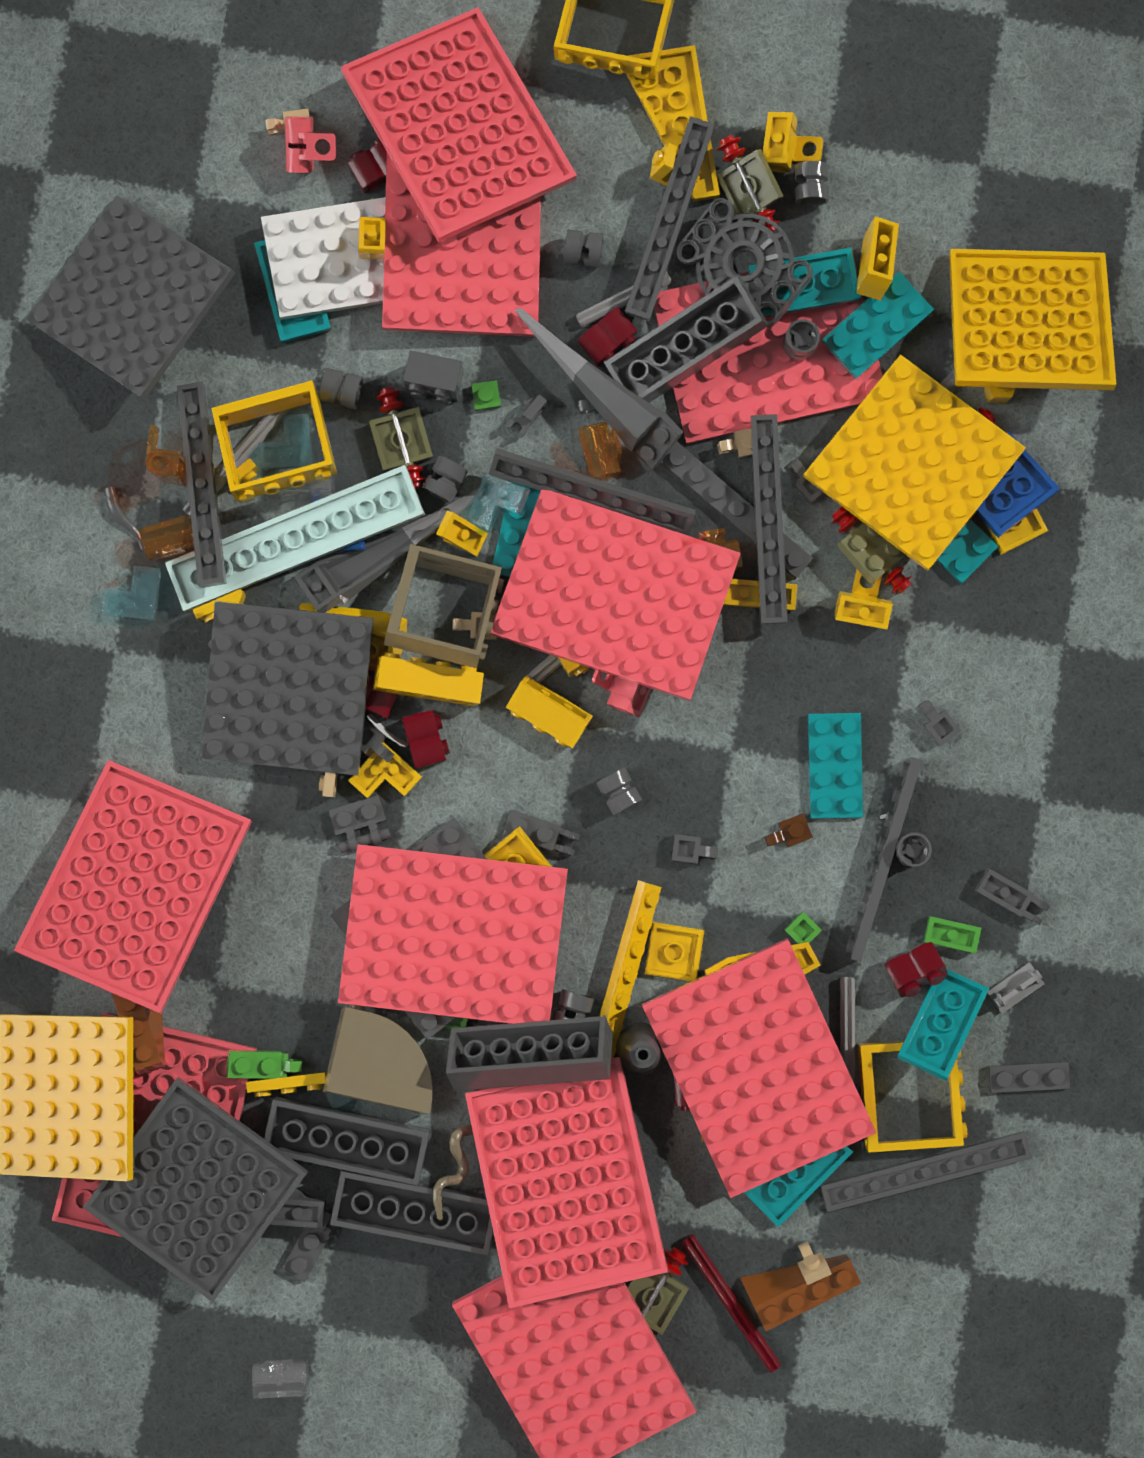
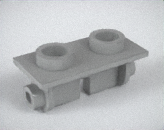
[987,962,1044,1014]

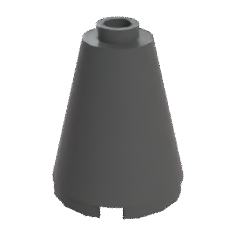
[615,1023,666,1076]

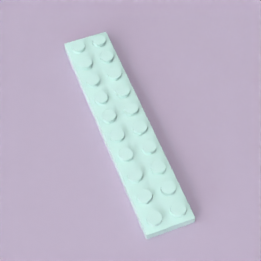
[165,465,425,612]

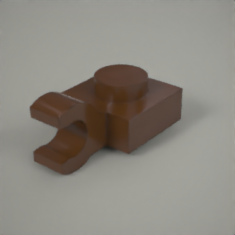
[764,813,813,847]

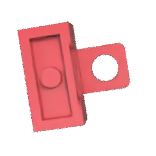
[285,116,336,173]
[592,670,652,718]

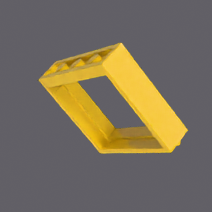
[554,0,674,79]
[211,380,337,502]
[857,1040,967,1152]

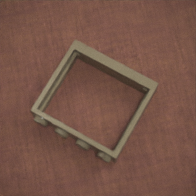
[384,544,504,668]

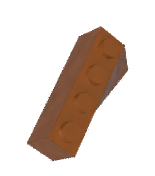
[111,993,165,1076]
[740,1254,862,1331]

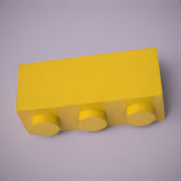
[856,216,899,301]
[506,675,593,749]

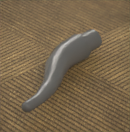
[104,487,145,551]

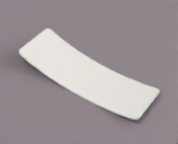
[367,713,409,747]

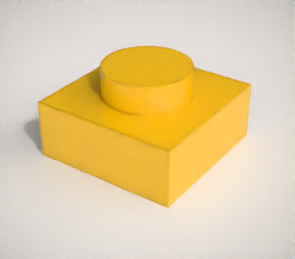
[237,458,260,484]

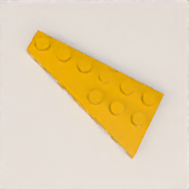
[626,45,720,202]

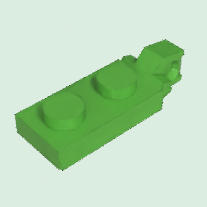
[226,1050,302,1079]

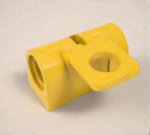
[763,112,824,173]
[835,569,893,629]

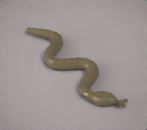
[433,1089,482,1220]

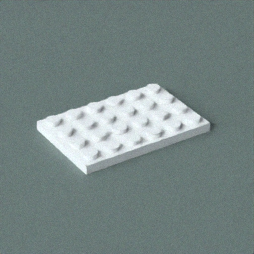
[261,197,386,320]

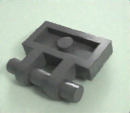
[328,795,391,853]

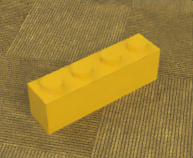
[372,653,484,707]

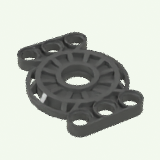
[676,198,813,327]

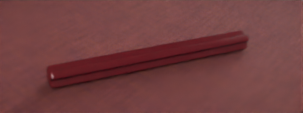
[682,1234,781,1373]

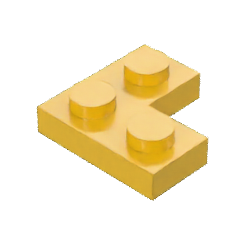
[348,742,422,798]

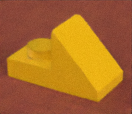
[358,217,385,260]
[436,511,488,556]
[193,589,246,623]

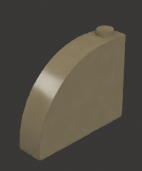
[323,1004,433,1115]

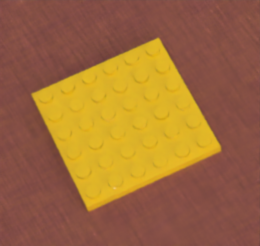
[949,249,1116,390]
[803,355,1026,571]
[0,1014,133,1181]

